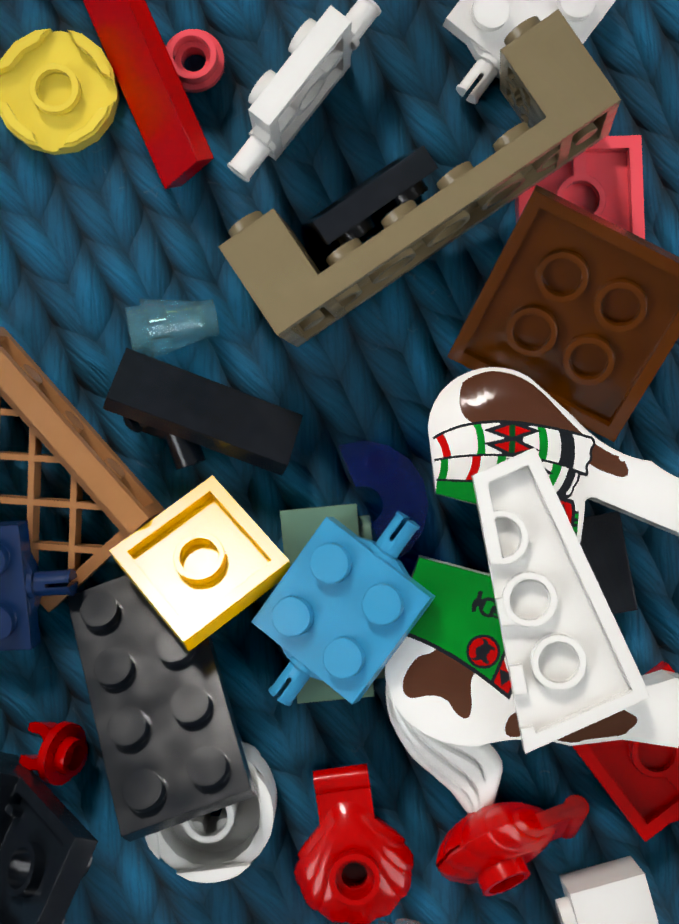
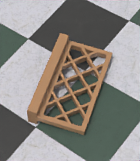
[0,327,165,613]

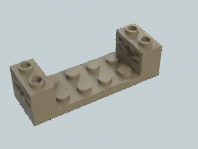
[218,9,621,347]

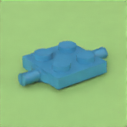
[251,511,436,706]

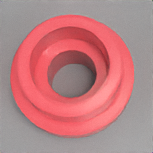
[165,29,225,93]

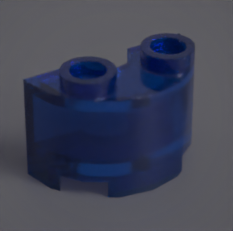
[339,440,430,559]

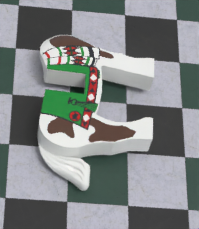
[385,367,679,813]

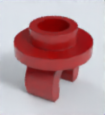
[19,721,88,786]

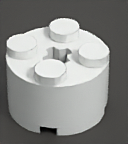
[145,741,277,883]

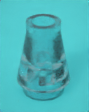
[125,299,219,358]

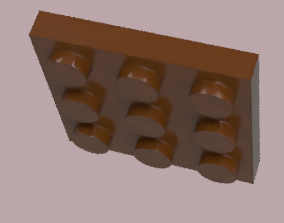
[447,185,679,442]

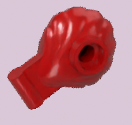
[294,763,414,924]
[436,794,589,896]

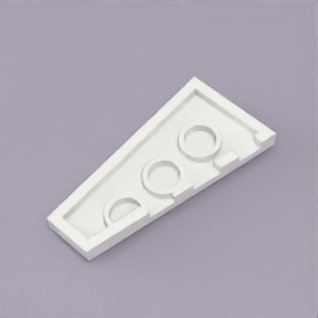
[471,447,651,754]

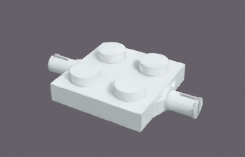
[227,0,381,182]
[442,0,616,104]

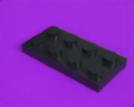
[67,575,257,842]

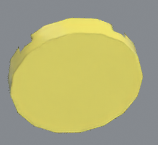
[0,28,120,155]

